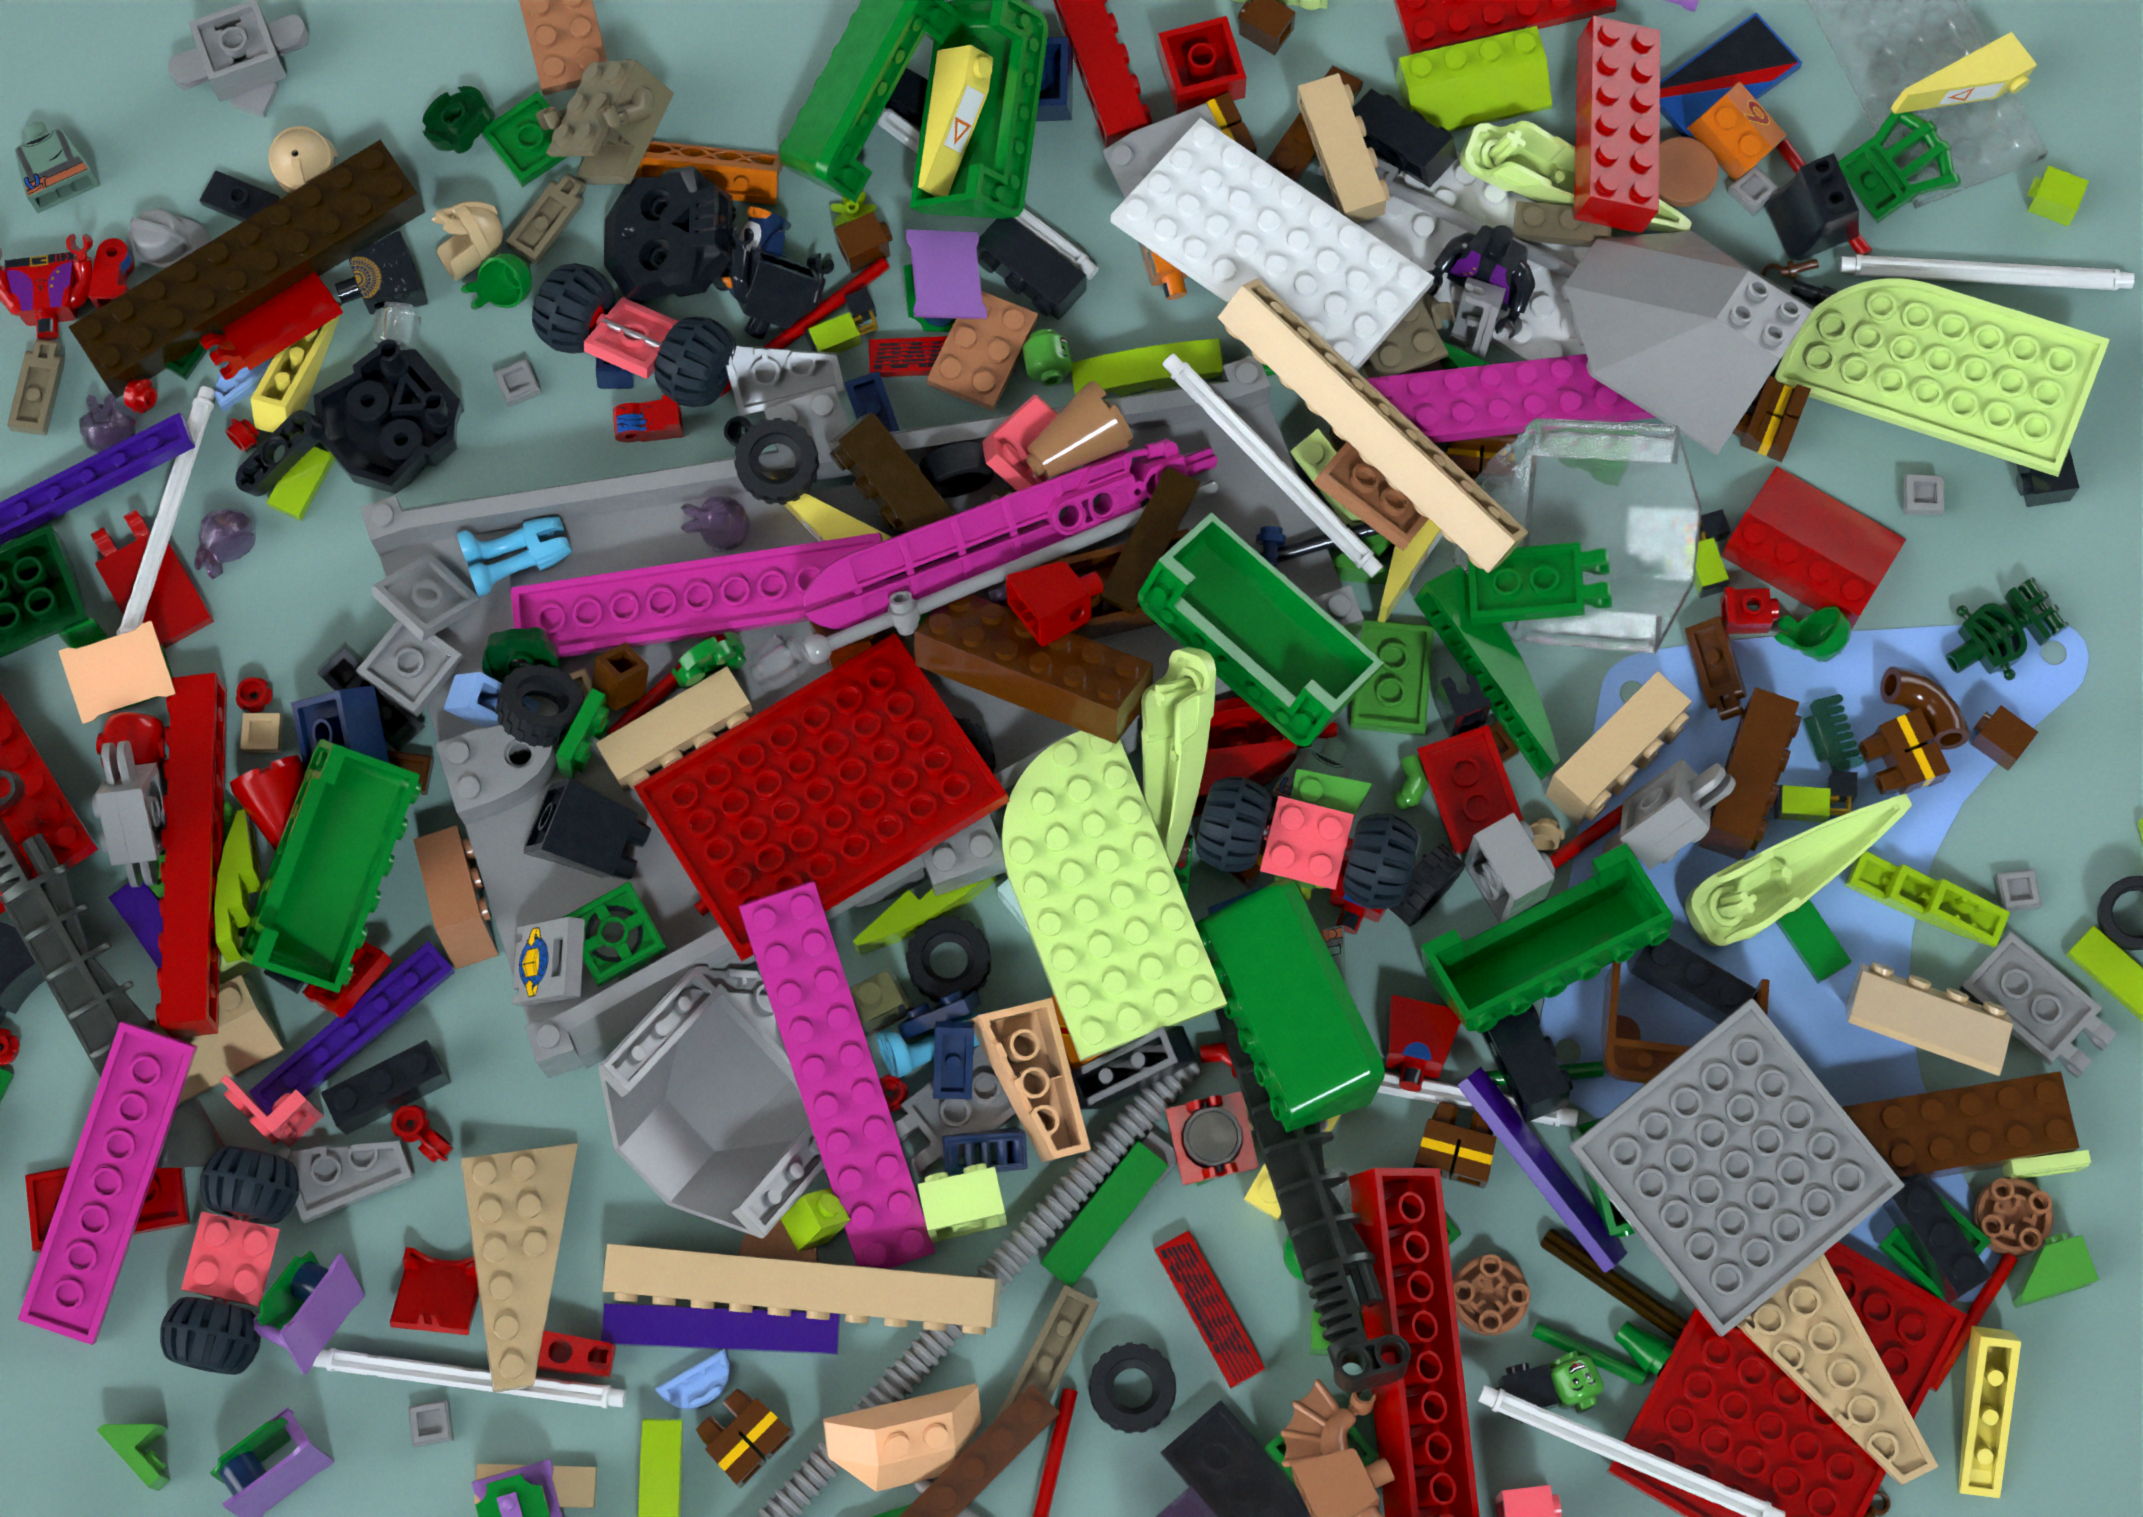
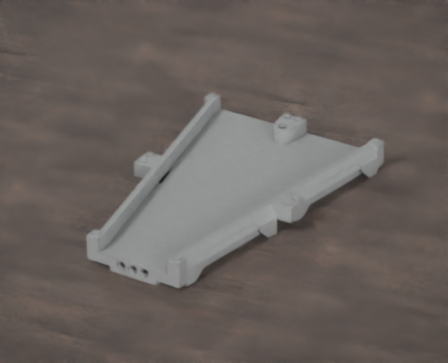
[360,355,1364,1078]

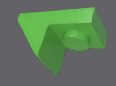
[1332,534,1395,585]
[97,1424,170,1491]

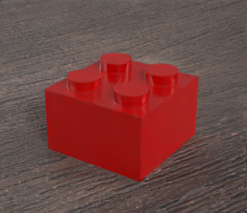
[1158,16,1247,114]

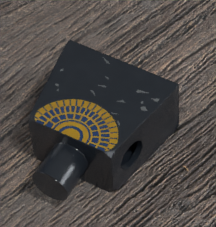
[335,231,428,315]

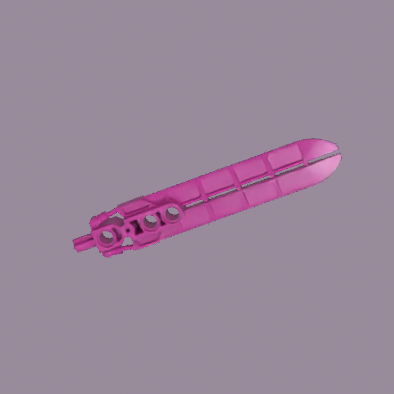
[802,438,1218,629]

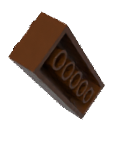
[914,594,1153,744]
[1842,1071,2080,1183]

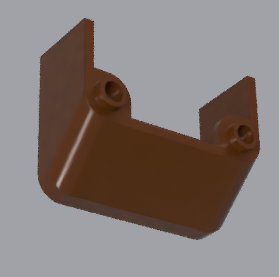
[1601,962,1770,1083]

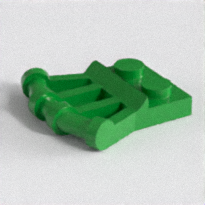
[1838,111,1961,223]

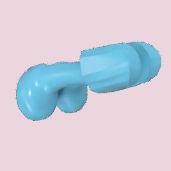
[456,517,572,597]
[876,1012,981,1078]

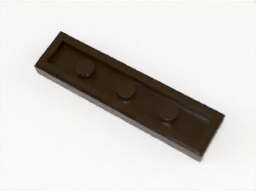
[1100,467,1201,615]

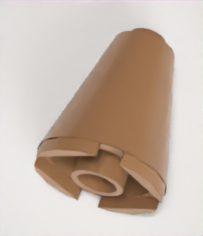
[1026,381,1134,479]

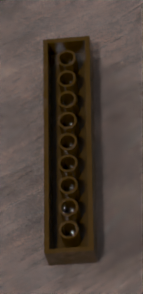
[69,139,425,399]

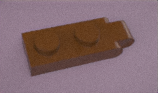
[1685,616,1747,721]

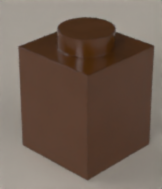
[1238,0,1296,56]
[834,211,893,273]
[591,642,649,711]
[1971,705,2038,771]

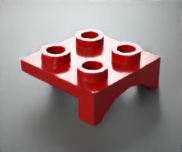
[390,1247,479,1335]

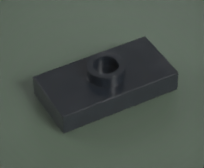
[199,171,280,222]

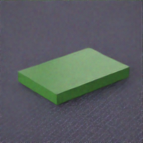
[1350,619,1434,736]

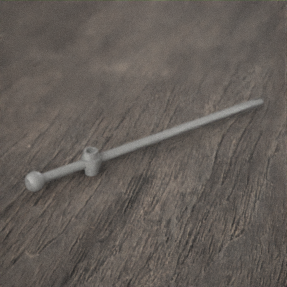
[802,480,1218,665]

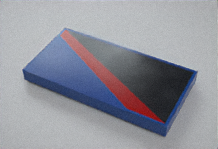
[1660,12,1803,140]

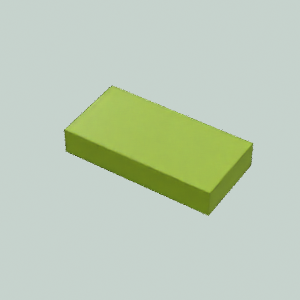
[266,446,335,521]

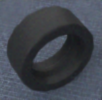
[919,441,994,498]
[2097,876,2143,950]

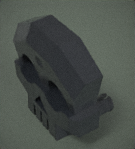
[604,166,736,304]
[313,339,464,494]

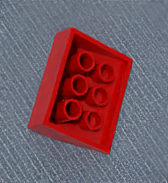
[1721,466,1906,630]

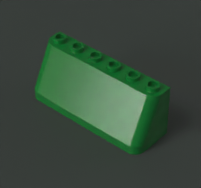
[779,0,960,203]
[910,0,1048,219]
[1138,512,1384,747]
[240,739,422,993]
[1421,843,1673,1033]
[1195,878,1385,1133]

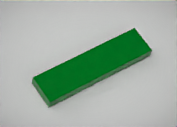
[1040,1141,1169,1288]

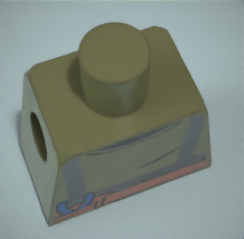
[849,970,914,1038]

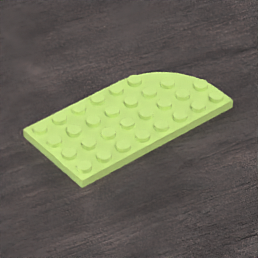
[1774,278,2110,477]
[1002,731,1227,1062]

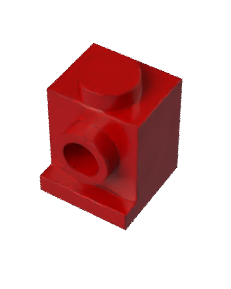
[1720,587,1779,634]

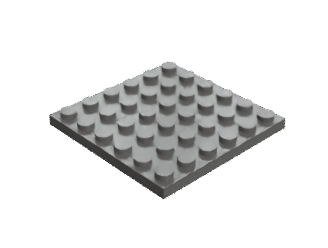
[1568,998,1905,1337]

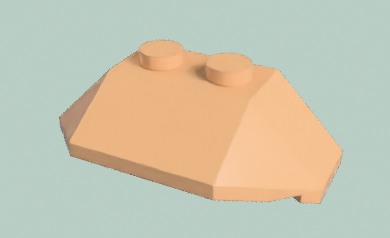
[823,1383,982,1492]

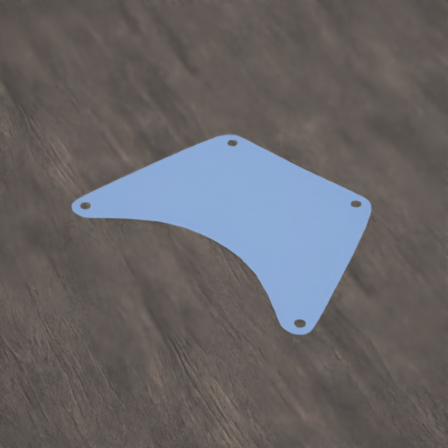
[1539,623,2089,1303]

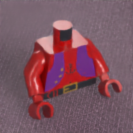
[0,234,93,340]

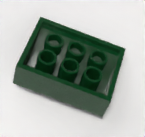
[0,525,89,658]

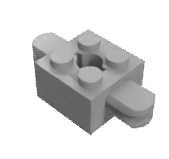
[168,0,309,102]
[92,740,167,888]
[1602,759,1736,870]

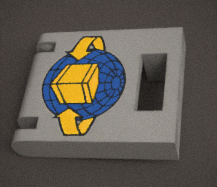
[512,917,585,1006]

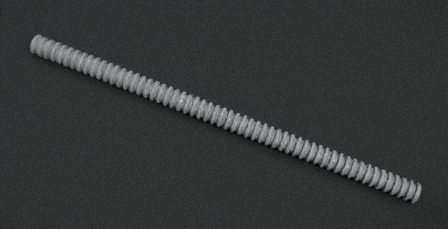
[752,1063,1201,1517]

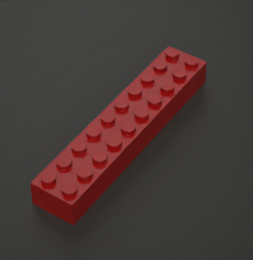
[1348,1168,1480,1517]

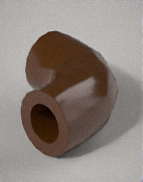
[1880,667,1970,750]

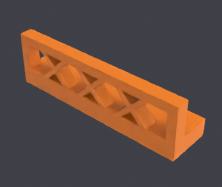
[635,141,783,205]

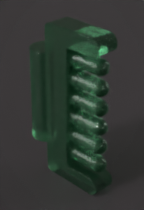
[1803,694,1865,771]

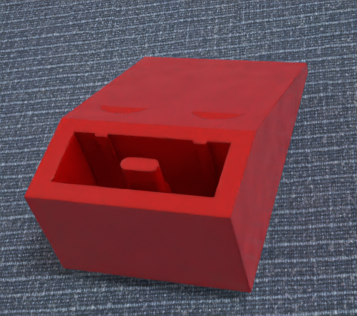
[1192,735,1298,817]

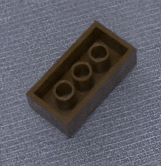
[828,412,955,534]

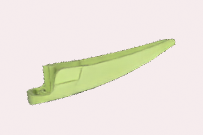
[1459,121,1692,232]
[1141,647,1216,870]
[1685,794,1912,947]

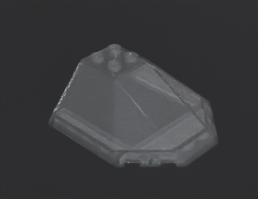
[1453,418,1702,654]

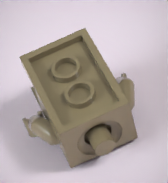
[536,59,674,185]
[1360,292,1456,379]

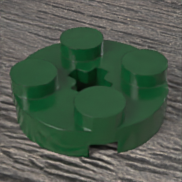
[422,86,495,154]
[482,627,560,683]

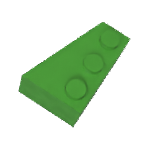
[1274,768,1374,889]

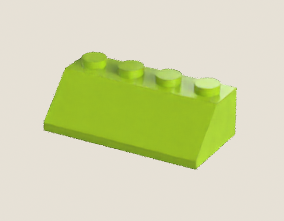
[1396,26,1552,132]

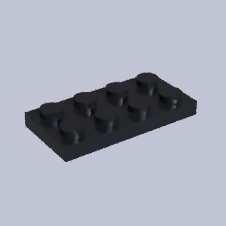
[1160,1400,1311,1517]

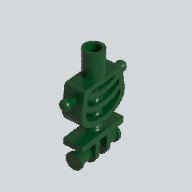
[1946,577,2069,681]

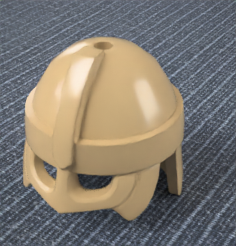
[268,126,338,193]
[431,201,503,281]

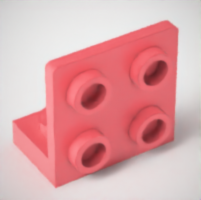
[981,395,1058,491]
[221,1075,324,1148]

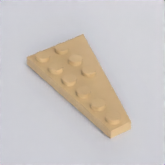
[461,1143,578,1393]
[1736,1253,1939,1486]

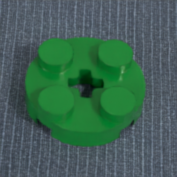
[672,632,747,688]

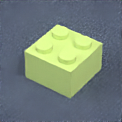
[917,1164,1008,1243]

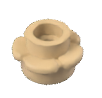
[1529,818,1565,852]

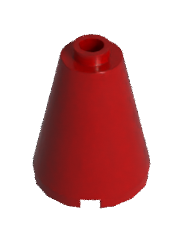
[229,755,305,852]

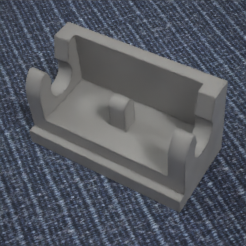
[1449,277,1506,361]

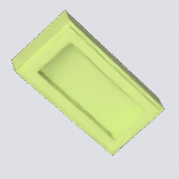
[2002,1150,2091,1179]

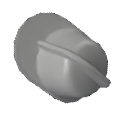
[127,209,211,269]

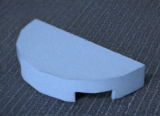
[215,358,273,412]
[655,1349,730,1410]

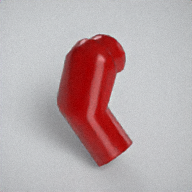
[1199,1042,1237,1079]

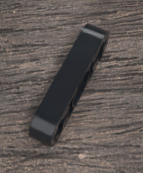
[235,410,324,497]

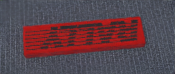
[869,336,1015,377]
[1154,1230,1265,1389]

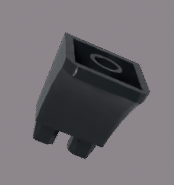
[1767,153,1859,260]
[523,778,651,880]
[0,921,45,1025]

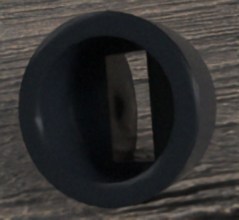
[724,416,752,447]

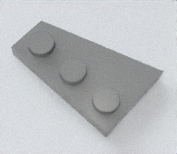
[726,345,845,416]
[277,1141,415,1224]

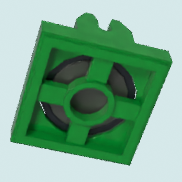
[562,881,667,987]

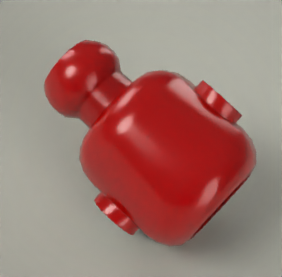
[96,712,167,772]

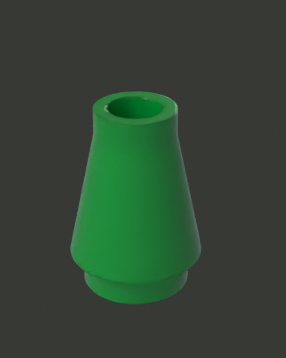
[1614,1321,1674,1376]

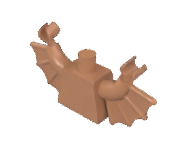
[1281,1379,1394,1517]

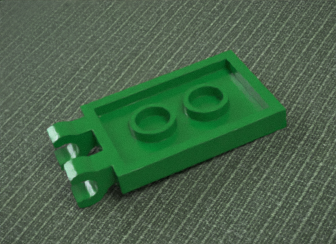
[1468,542,1612,625]

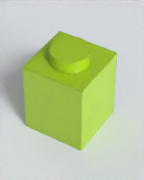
[2026,165,2089,227]
[781,1187,850,1252]

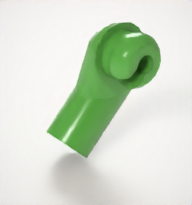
[1393,754,1428,810]

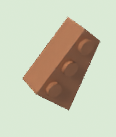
[413,825,499,969]

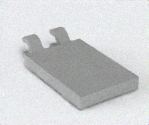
[1959,932,2117,1078]
[894,1045,1017,1177]

